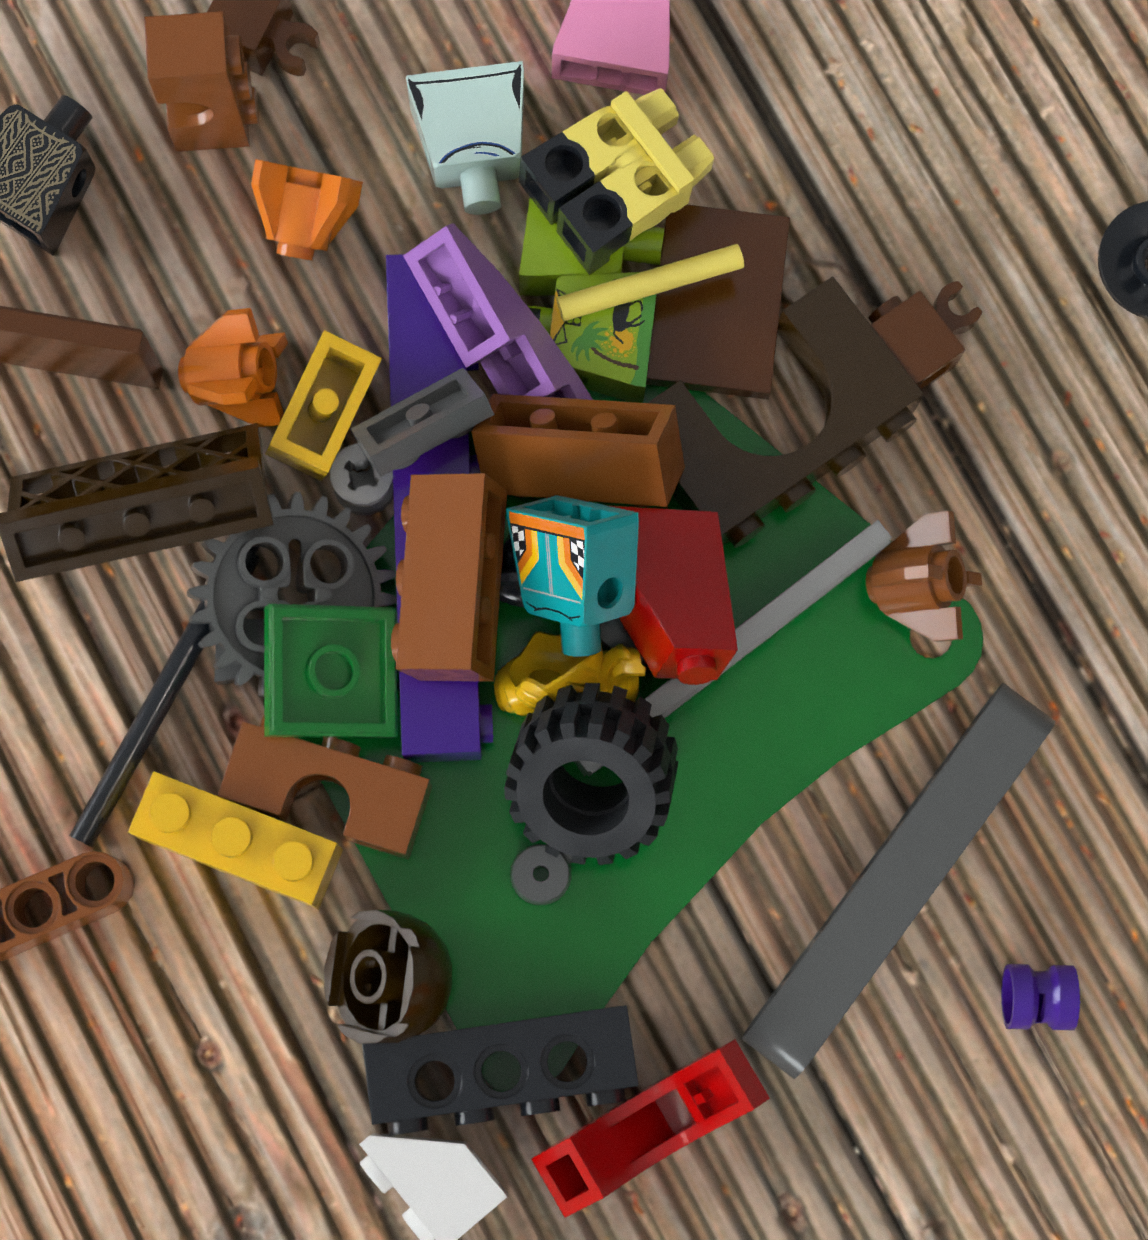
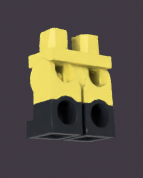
[519,88,714,276]

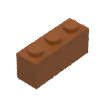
[471,394,685,507]
[391,473,507,681]

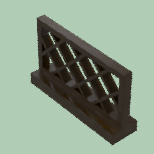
[0,423,274,582]

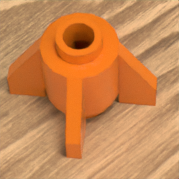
[251,159,363,261]
[178,308,288,427]

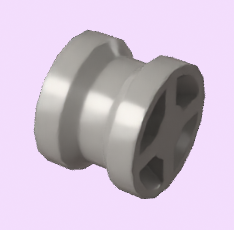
[330,443,393,515]

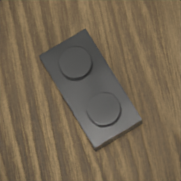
[351,368,494,477]

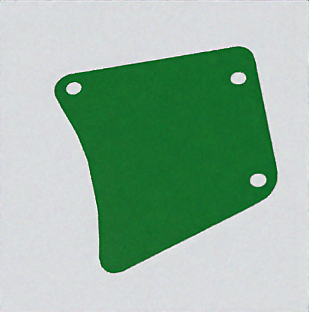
[298,385,983,1091]

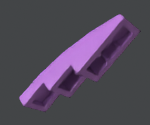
[403,223,593,400]

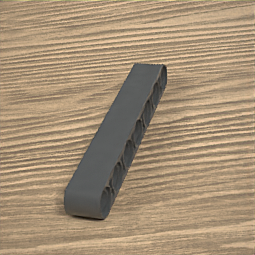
[741,683,1056,1079]

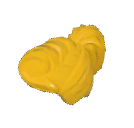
[494,631,647,716]

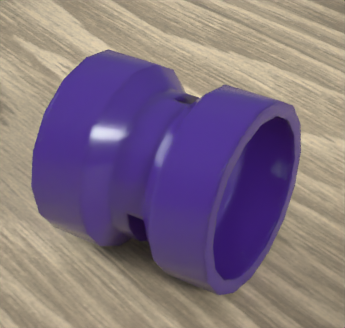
[1001,964,1080,1031]

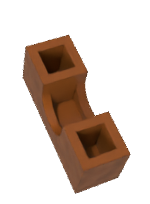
[144,11,259,152]
[217,717,432,860]

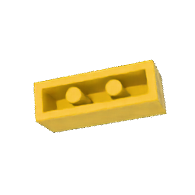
[127,771,343,910]

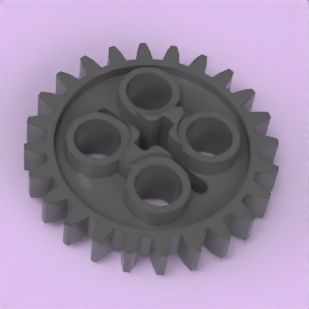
[187,492,397,697]

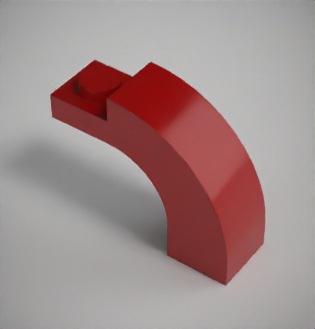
[531,1039,770,1218]

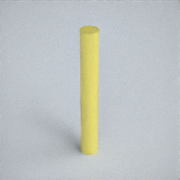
[556,244,744,322]

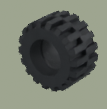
[504,683,679,865]

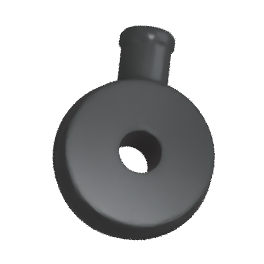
[510,844,572,905]

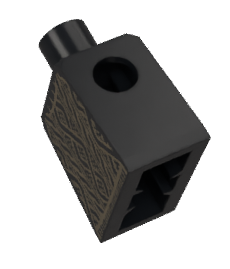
[0,95,96,256]

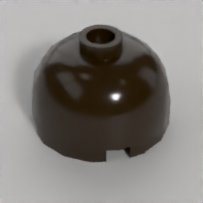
[324,910,452,1044]

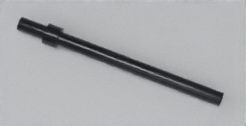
[69,547,261,847]

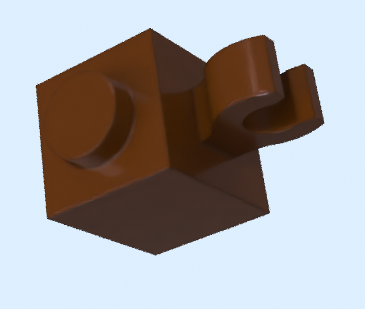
[207,0,320,76]
[868,281,982,391]

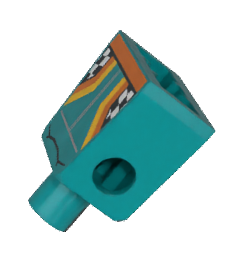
[506,495,639,657]

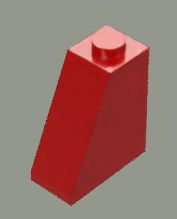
[610,506,738,685]

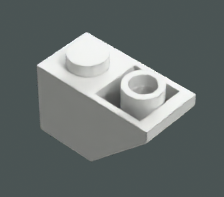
[359,1133,508,1240]

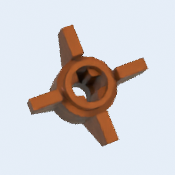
[866,511,982,642]

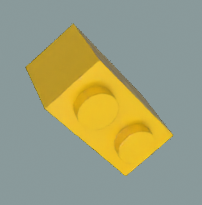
[265,330,382,481]

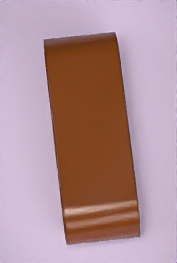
[0,851,134,962]

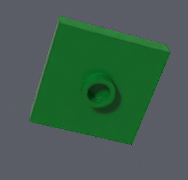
[264,604,398,738]

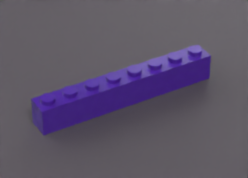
[386,254,494,763]

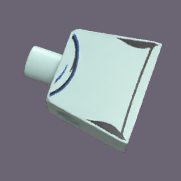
[406,61,524,215]

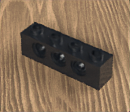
[362,1005,639,1136]

